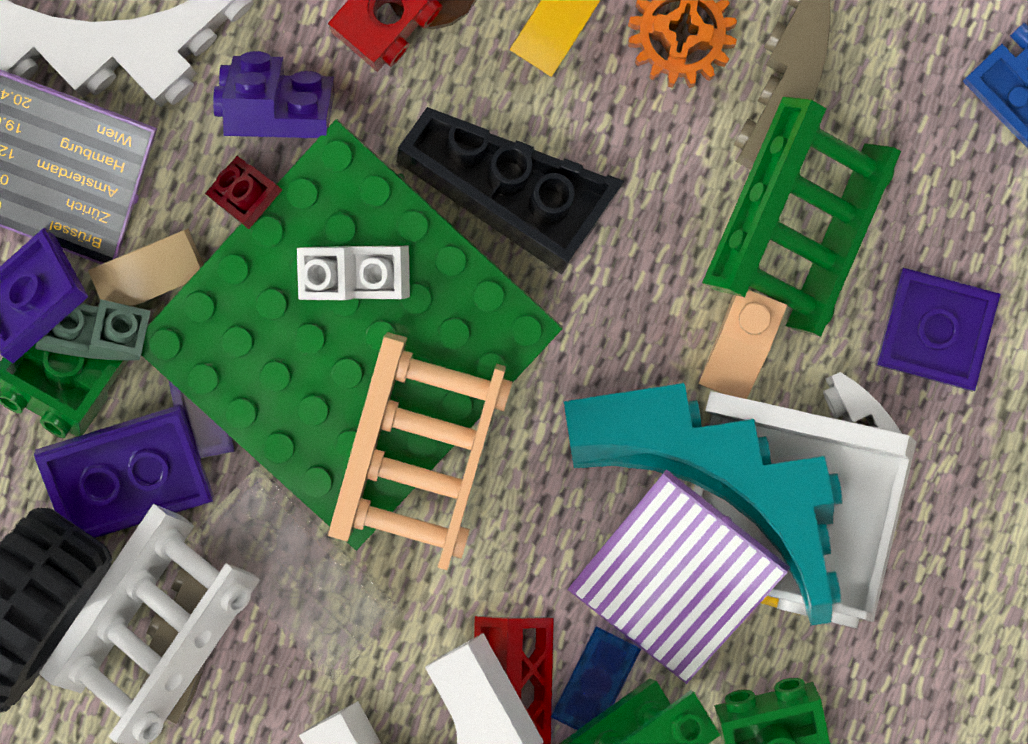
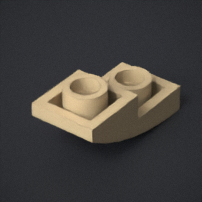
[88,228,204,307]

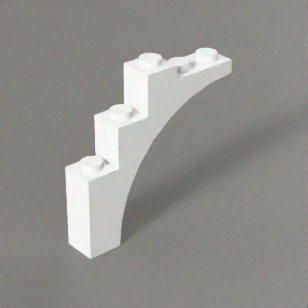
[0,0,254,108]

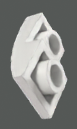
[297,246,410,300]
[823,372,902,434]

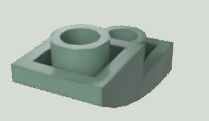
[35,299,151,361]

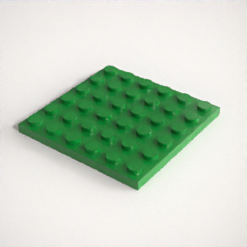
[141,119,563,551]

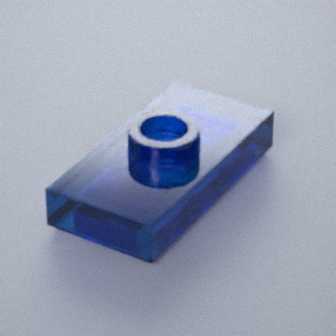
[550,625,641,730]

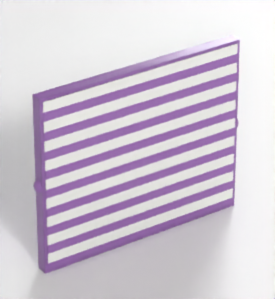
[567,470,790,684]

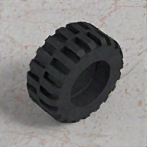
[0,508,112,712]

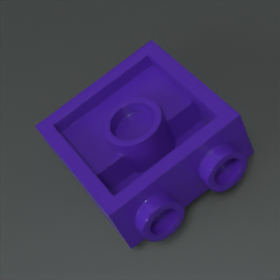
[213,51,334,138]

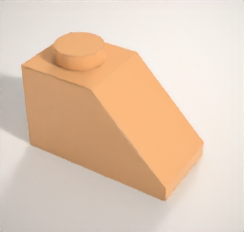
[698,290,787,399]

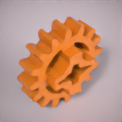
[628,0,737,88]

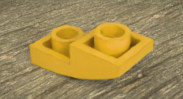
[509,0,600,77]

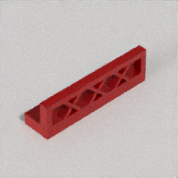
[474,616,554,744]

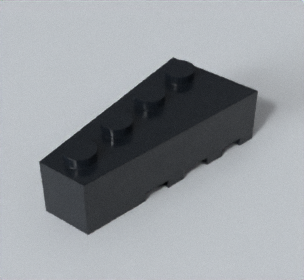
[396,107,624,275]

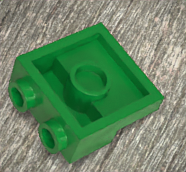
[0,344,129,438]
[714,678,830,744]

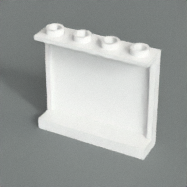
[694,391,917,628]

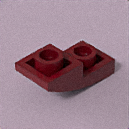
[205,156,282,229]

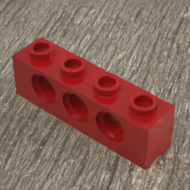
[328,0,443,72]

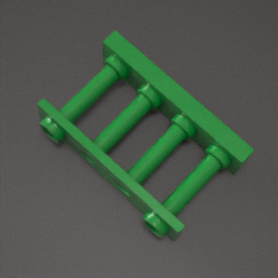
[702,97,901,337]
[559,678,721,744]

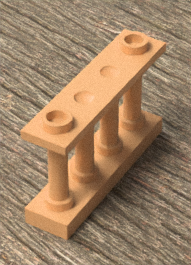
[328,332,512,570]

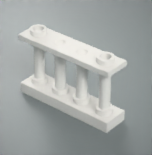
[39,504,260,744]

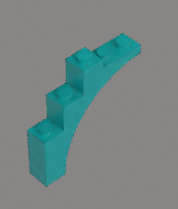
[563,383,842,626]

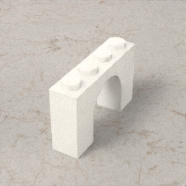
[299,633,543,744]

